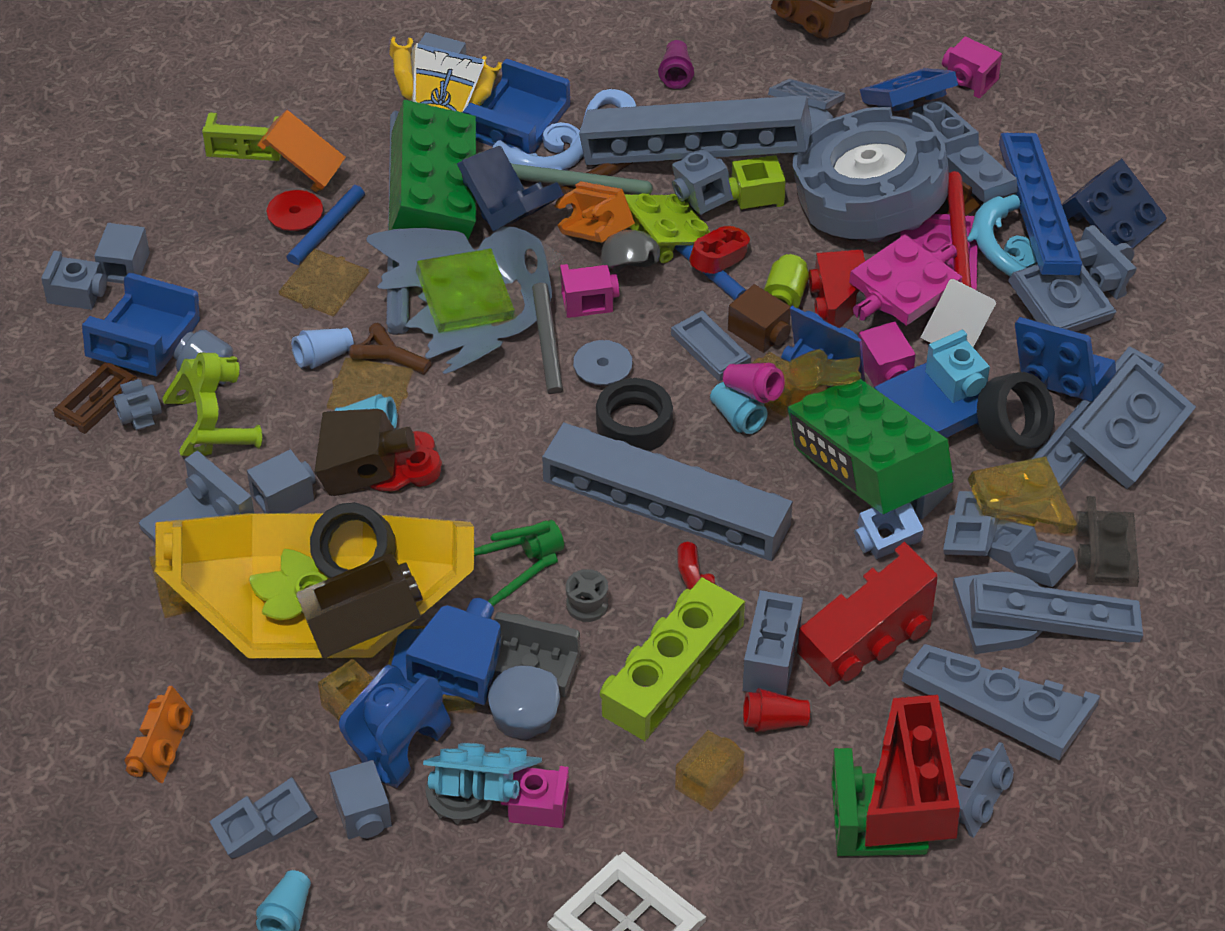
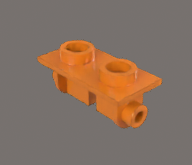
[125,686,193,783]

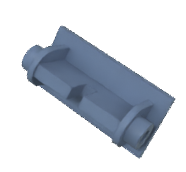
[956,742,1014,838]

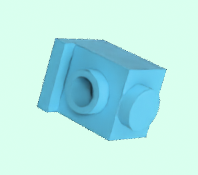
[925,329,990,403]

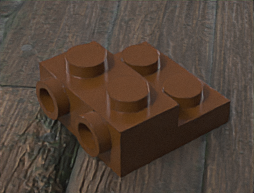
[770,0,873,39]

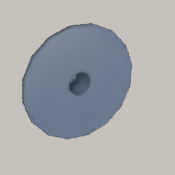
[573,340,632,385]

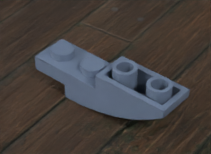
[909,100,1017,203]

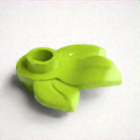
[249,549,327,620]

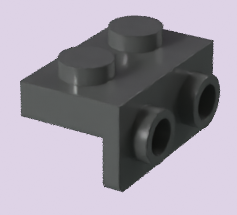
[493,612,581,697]

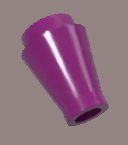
[658,40,694,89]

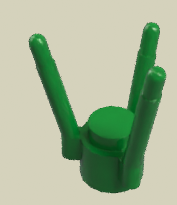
[474,520,564,606]

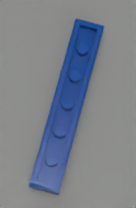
[999,133,1082,275]

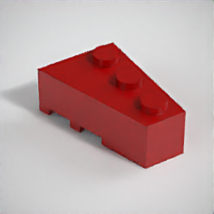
[797,541,938,687]
[865,694,960,847]

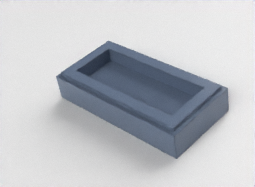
[671,310,751,382]

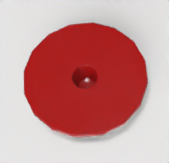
[266,190,323,231]

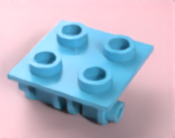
[423,743,542,802]

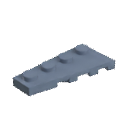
[902,644,1100,760]

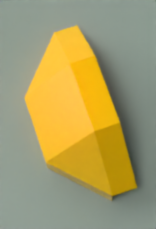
[154,513,474,658]

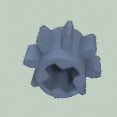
[113,379,162,431]

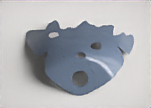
[366,227,552,374]

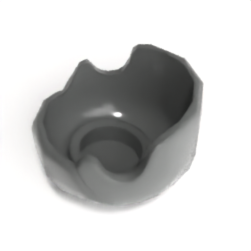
[601,230,660,273]

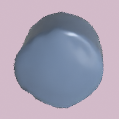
[488,666,560,740]

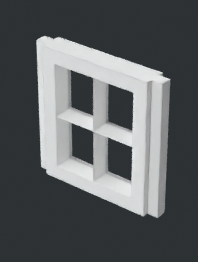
[547,851,706,931]

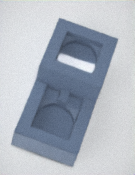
[943,491,1002,556]
[987,519,1076,587]
[209,777,318,858]

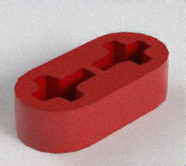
[689,226,750,274]

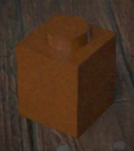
[728,284,791,353]

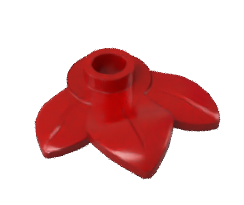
[370,431,442,491]

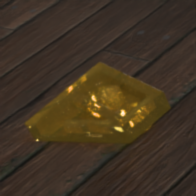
[967,456,1077,534]

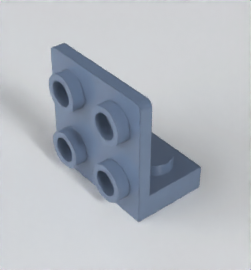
[139,450,254,542]

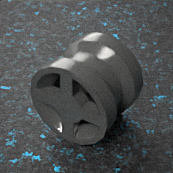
[566,569,608,622]

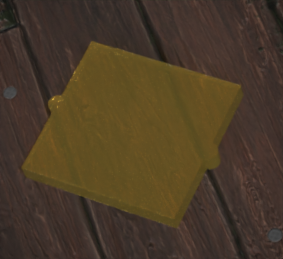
[278,248,369,317]
[327,357,413,413]

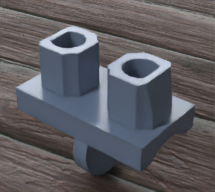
[1075,225,1137,300]

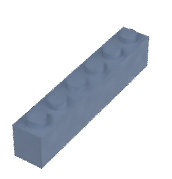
[579,95,812,165]
[542,422,793,562]

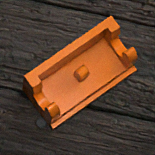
[257,110,346,193]
[554,181,635,243]

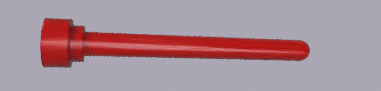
[948,171,972,288]

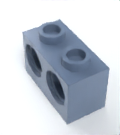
[742,590,803,696]

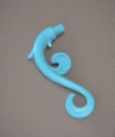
[967,194,1037,277]

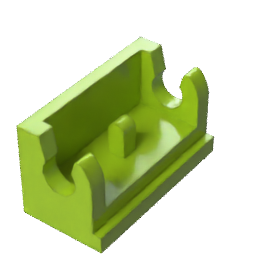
[202,112,281,161]

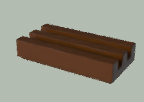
[53,362,138,434]

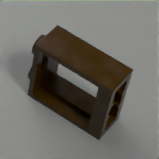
[296,552,423,659]

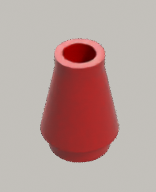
[743,688,810,732]

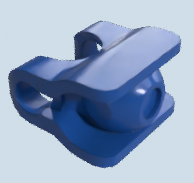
[339,665,451,788]

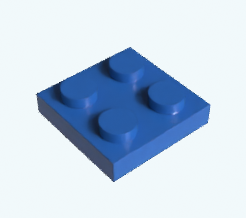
[860,68,958,111]

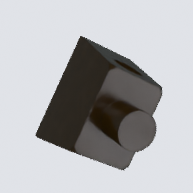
[314,409,415,496]

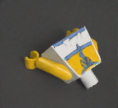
[389,36,502,112]

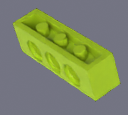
[600,577,745,741]

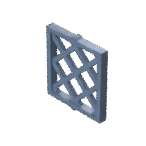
[768,79,845,110]

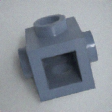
[672,149,733,215]

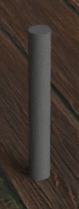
[532,283,563,394]

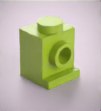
[729,155,786,209]

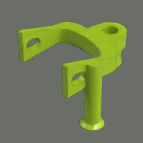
[162,352,262,456]

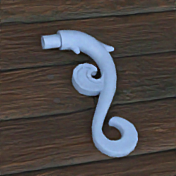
[492,89,636,170]

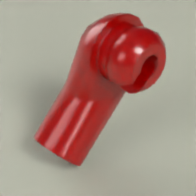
[677,541,715,590]

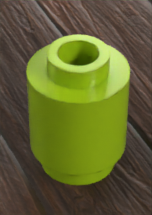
[764,254,809,308]

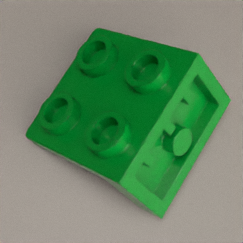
[831,748,929,856]

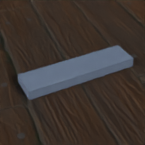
[969,577,1143,642]

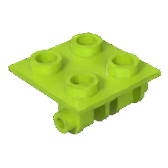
[625,193,710,263]

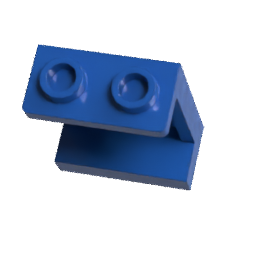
[463,59,570,154]
[82,273,200,377]
[874,363,980,438]

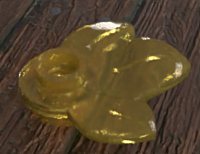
[786,349,861,390]

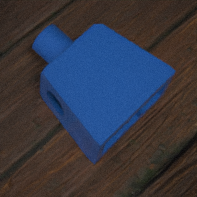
[406,598,501,705]

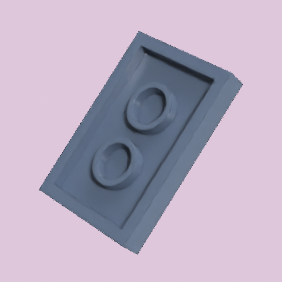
[1065,353,1196,489]

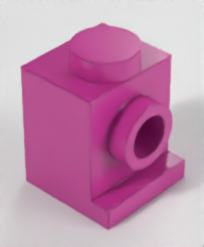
[942,36,1002,99]
[560,264,619,318]
[501,766,569,828]

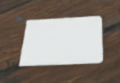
[920,279,996,347]

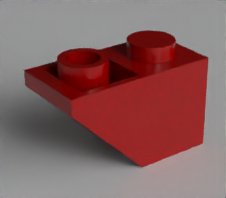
[809,249,866,328]

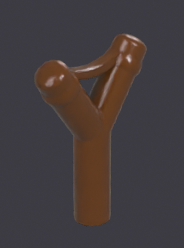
[349,323,431,375]

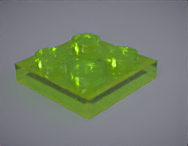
[416,248,515,333]

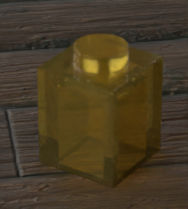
[675,730,745,812]

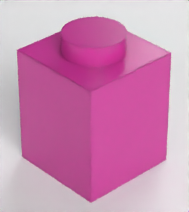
[858,321,916,387]

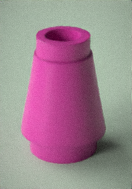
[723,363,785,403]

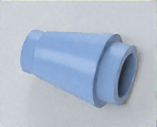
[291,327,354,369]

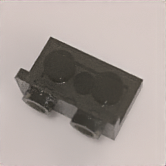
[1075,496,1139,587]

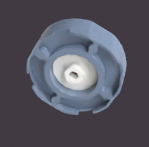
[793,107,949,242]

